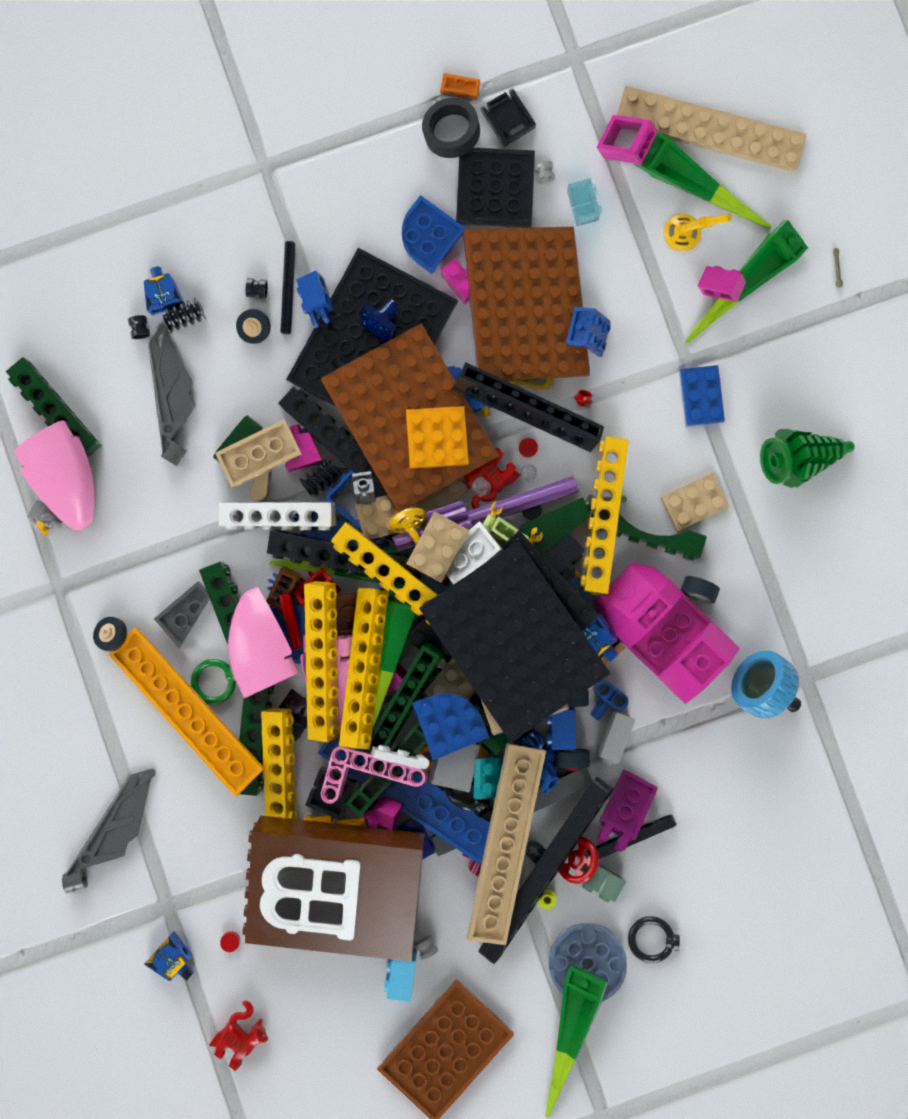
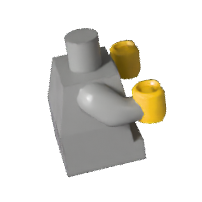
[27,500,63,536]

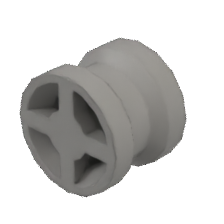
[534,161,555,183]
[414,935,438,960]

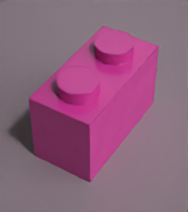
[441,258,470,305]
[697,266,746,302]

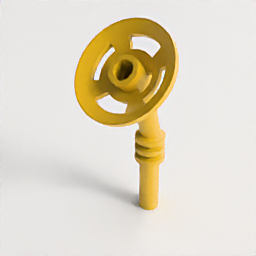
[663,214,732,251]
[389,508,447,580]

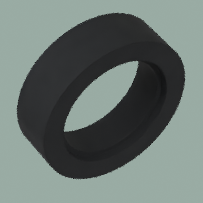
[422,98,480,158]

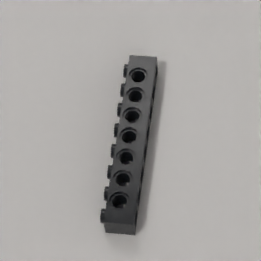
[453,362,604,453]
[278,386,387,497]
[267,529,422,585]

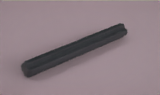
[280,241,295,335]

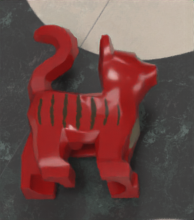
[464,448,521,509]
[209,1000,268,1071]

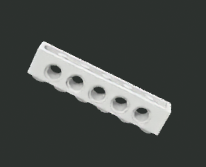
[218,502,336,530]

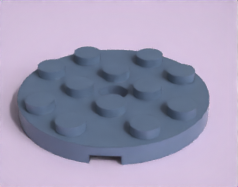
[548,923,627,1001]

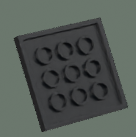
[456,148,535,227]

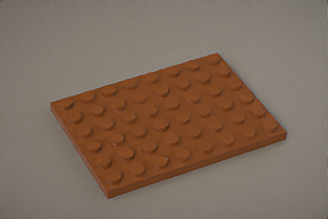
[463,226,590,381]
[321,324,499,513]

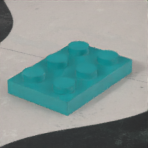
[474,756,504,799]

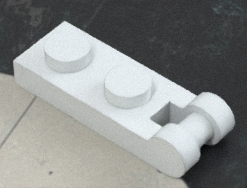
[371,745,429,769]

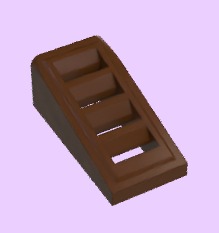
[266,566,301,611]

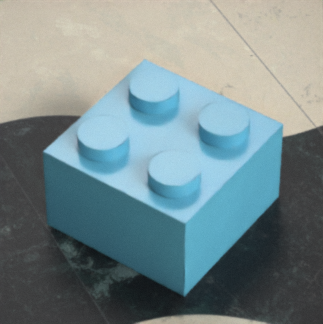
[384,950,417,1002]

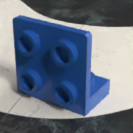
[566,307,611,357]

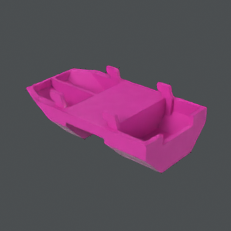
[594,561,740,704]

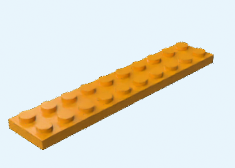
[108,628,265,797]

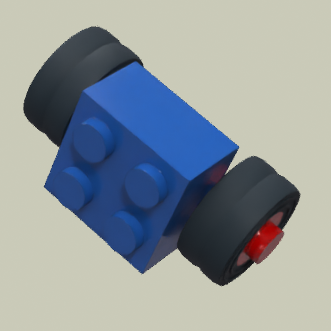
[545,690,590,771]

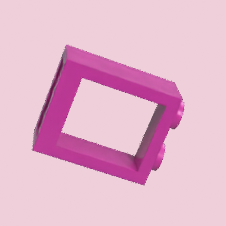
[596,115,658,165]

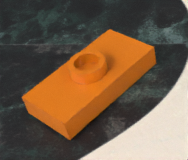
[440,73,480,100]

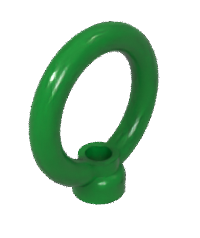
[191,659,236,705]

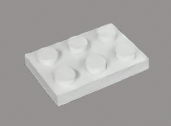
[446,521,503,585]

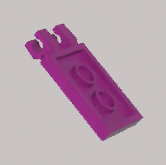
[597,769,658,852]

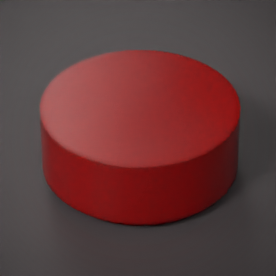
[519,438,538,458]
[220,931,240,952]

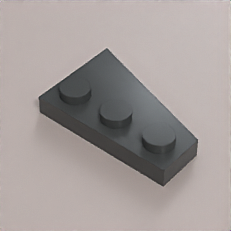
[154,581,210,648]

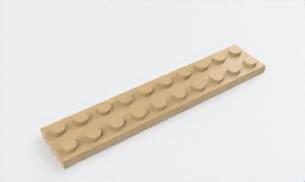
[617,86,807,172]
[466,743,546,945]

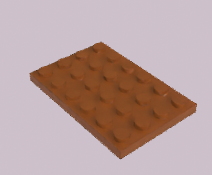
[377,979,514,1119]

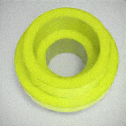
[538,889,557,909]

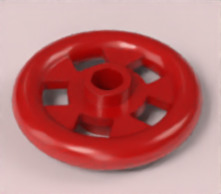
[558,837,599,884]

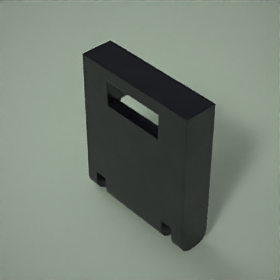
[480,88,536,147]

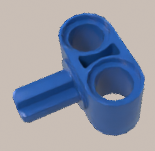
[590,680,629,720]

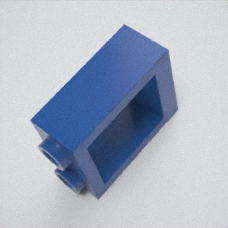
[325,470,380,531]

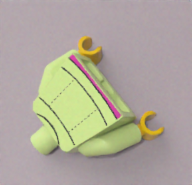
[483,501,543,546]

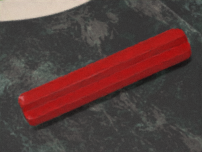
[280,593,302,649]

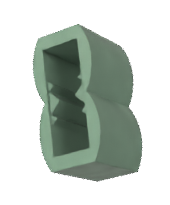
[582,864,626,903]

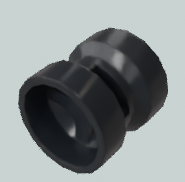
[245,278,268,299]
[128,315,150,340]

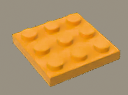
[406,406,469,469]

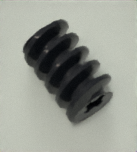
[163,297,206,333]
[299,459,342,498]

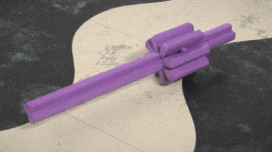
[392,476,579,553]

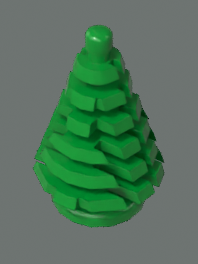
[760,429,855,488]

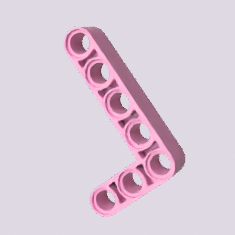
[321,746,428,804]

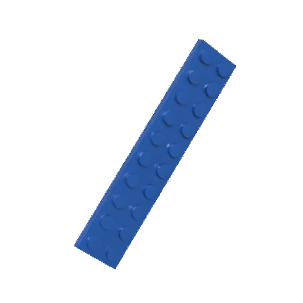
[318,733,490,864]

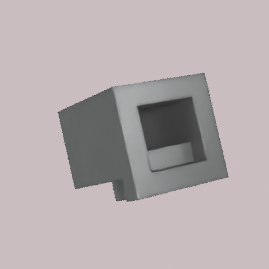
[352,471,376,504]

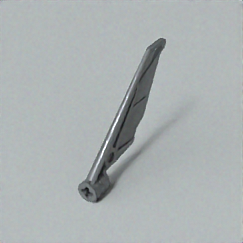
[148,326,196,466]
[62,769,156,893]

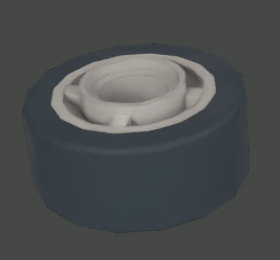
[681,576,720,604]

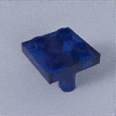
[360,299,398,343]

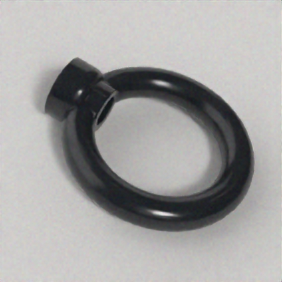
[445,777,490,818]
[628,916,680,963]

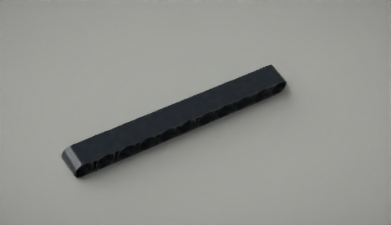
[478,777,613,965]

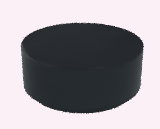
[522,505,542,520]

